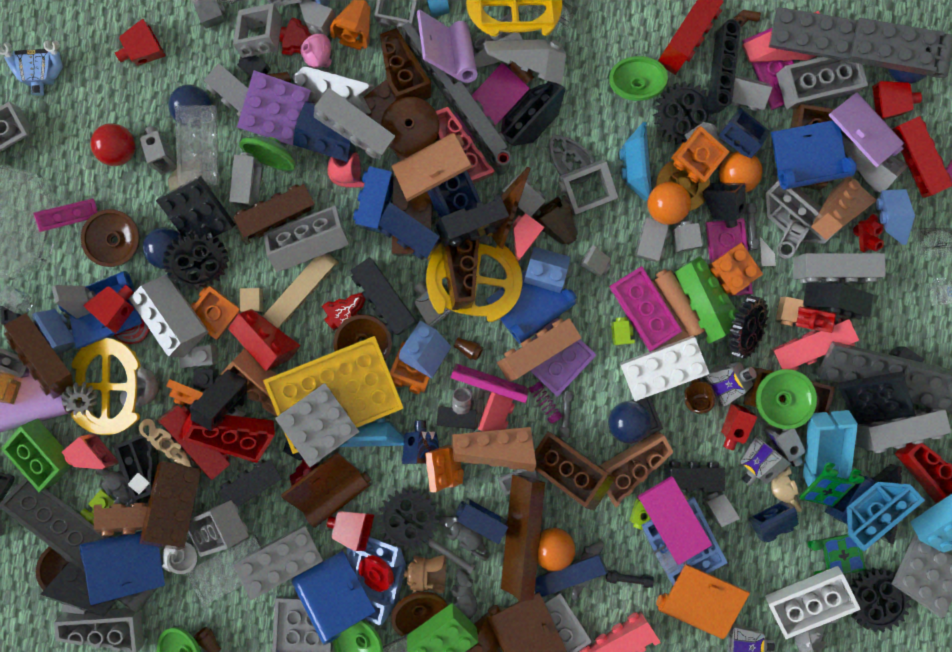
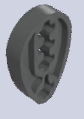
[549,135,595,184]

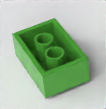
[1,418,72,492]
[407,603,479,652]

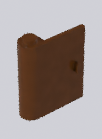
[281,452,372,528]
[486,592,567,652]

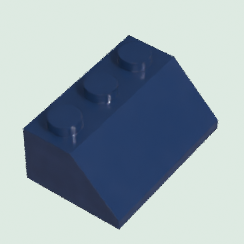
[293,101,356,162]
[427,170,481,218]
[378,202,441,260]

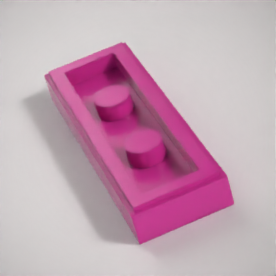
[33,198,98,232]

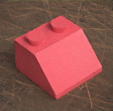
[512,213,544,262]
[478,392,515,431]
[62,434,119,469]

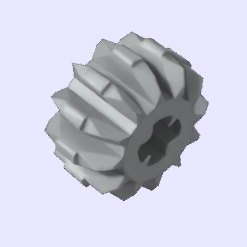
[62,382,97,415]

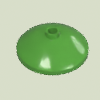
[609,56,668,101]
[239,136,296,171]
[756,369,817,429]
[333,620,383,652]
[157,627,201,652]

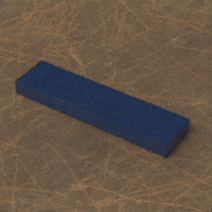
[535,554,608,597]

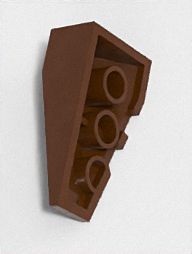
[380,28,431,100]
[492,167,531,249]

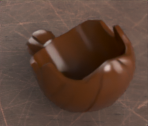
[684,378,716,414]

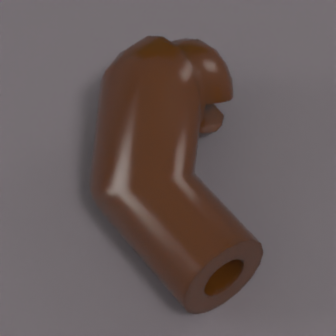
[734,10,761,27]

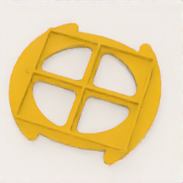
[466,0,562,37]
[426,243,522,322]
[71,338,141,435]

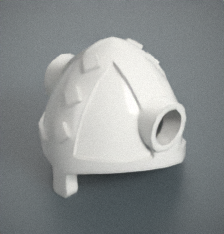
[162,542,197,574]

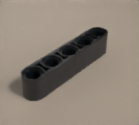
[707,19,740,113]

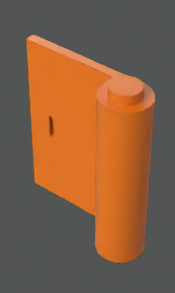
[656,563,750,639]

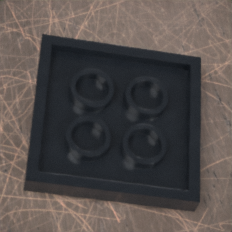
[156,176,236,237]
[839,371,916,425]

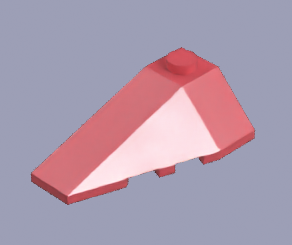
[742,11,820,63]

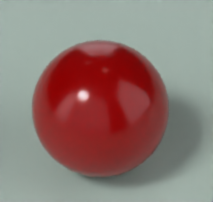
[90,123,136,166]

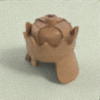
[404,555,446,593]

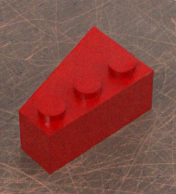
[228,309,301,371]

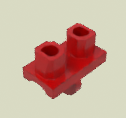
[853,214,884,253]
[796,306,836,333]

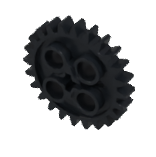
[653,81,715,145]
[163,230,229,290]
[729,296,769,359]
[377,487,440,551]
[849,567,912,633]

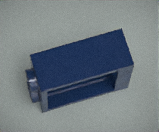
[719,108,770,158]
[824,474,876,525]
[456,498,508,544]

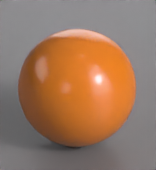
[719,151,763,193]
[647,182,691,225]
[537,528,576,571]

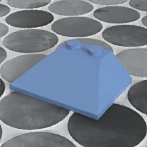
[642,497,727,586]
[346,536,406,625]

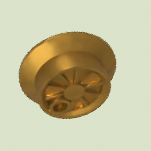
[656,160,710,211]

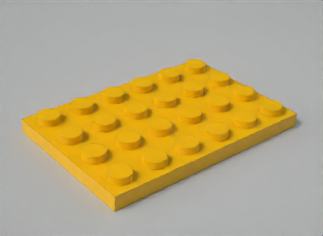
[263,336,403,454]

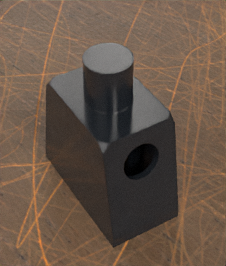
[702,183,746,228]

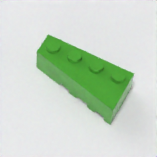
[675,256,739,344]

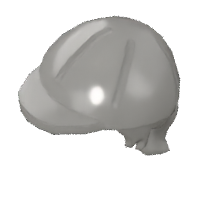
[120,366,159,407]
[795,618,840,652]

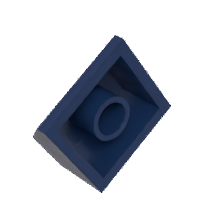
[748,501,799,542]

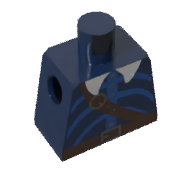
[402,420,439,464]

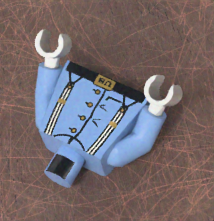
[0,40,63,96]

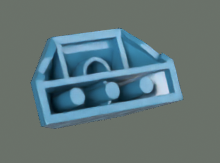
[619,122,652,202]
[339,418,404,447]
[847,482,925,552]

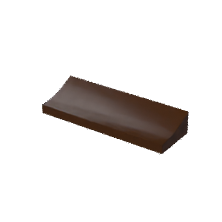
[501,474,545,602]

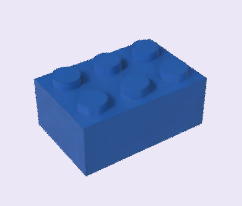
[353,166,394,234]

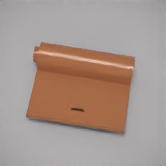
[392,132,472,202]
[652,268,705,350]

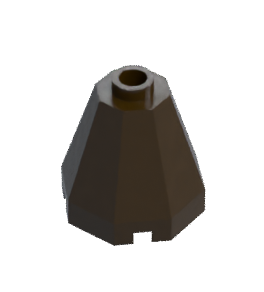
[533,195,578,245]

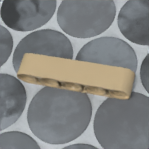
[263,253,339,330]

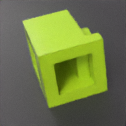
[611,317,635,345]
[630,498,651,530]

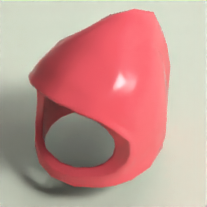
[327,152,365,188]

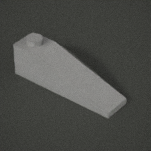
[473,13,524,68]
[484,39,566,84]
[841,130,908,193]

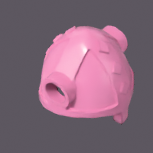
[300,34,332,68]

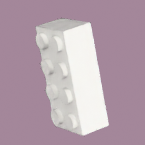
[620,335,709,401]
[765,566,861,639]

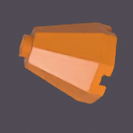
[330,0,371,50]

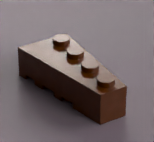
[441,239,479,310]

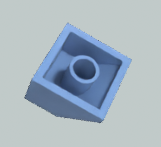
[876,189,915,245]
[523,246,570,293]
[32,309,75,355]
[399,321,451,379]

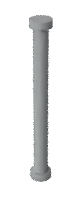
[392,517,475,575]

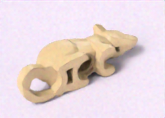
[139,419,191,467]
[771,466,802,512]

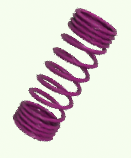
[528,381,563,424]

